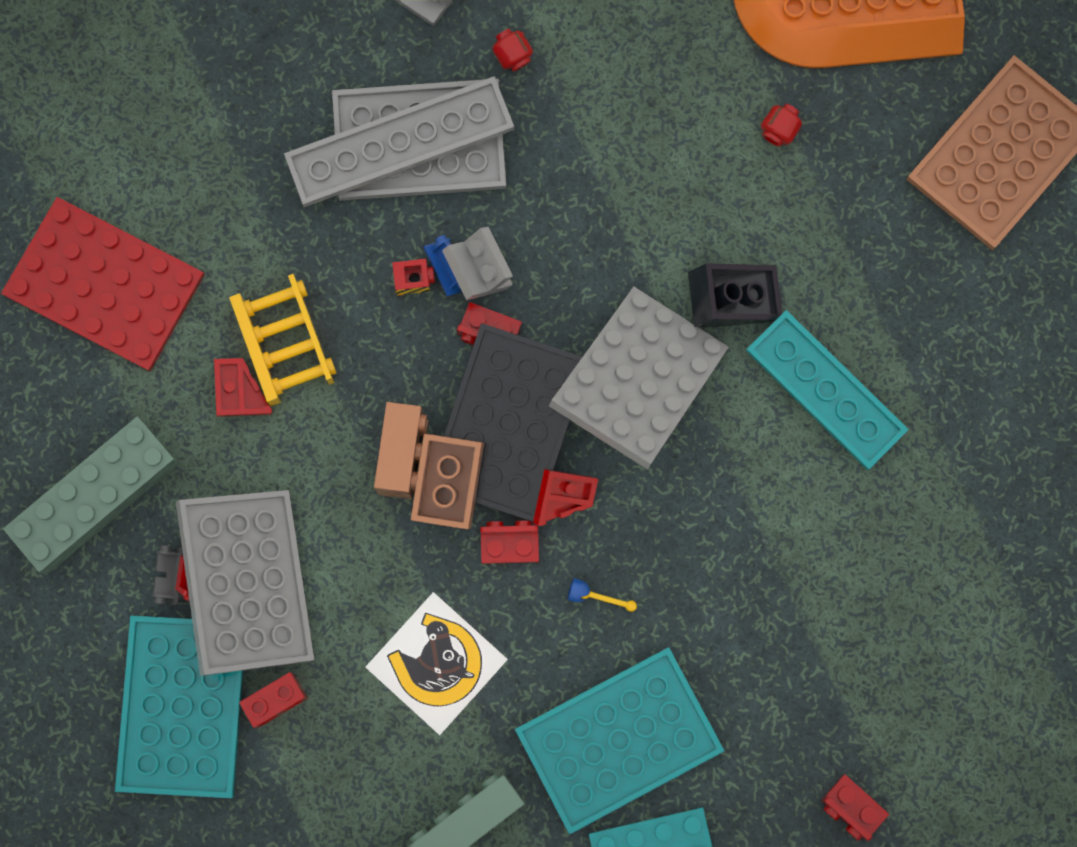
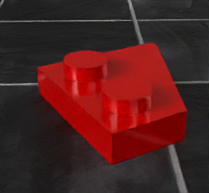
[214,358,272,417]
[533,469,598,526]

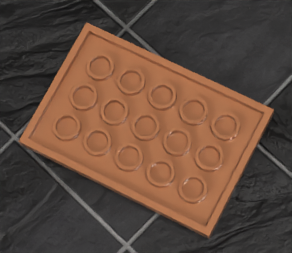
[906,55,1077,251]

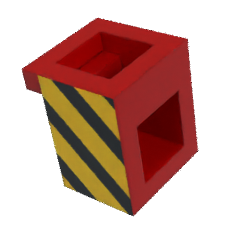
[392,259,435,296]

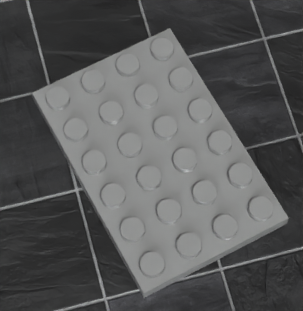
[332,79,506,201]
[549,287,729,470]
[176,490,314,676]

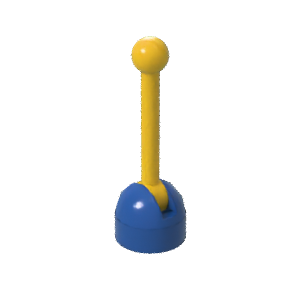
[567,578,637,612]

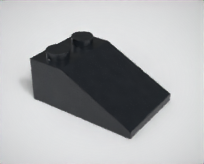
[688,263,782,327]

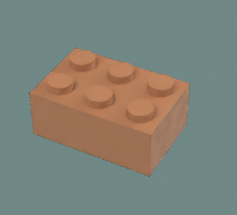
[374,402,429,499]
[411,434,484,529]

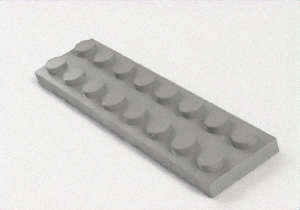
[284,76,514,207]

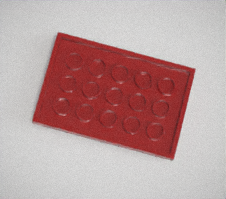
[1,197,205,372]

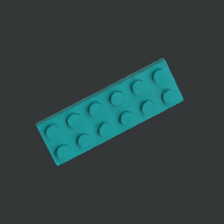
[746,310,909,471]

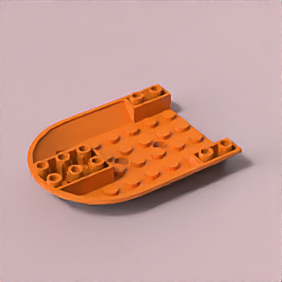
[734,0,965,68]

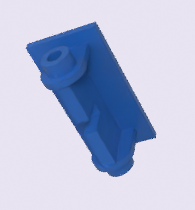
[423,235,462,297]

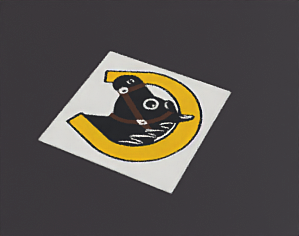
[366,592,508,735]

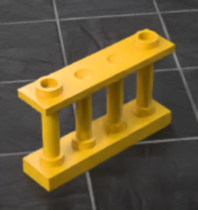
[229,274,336,406]

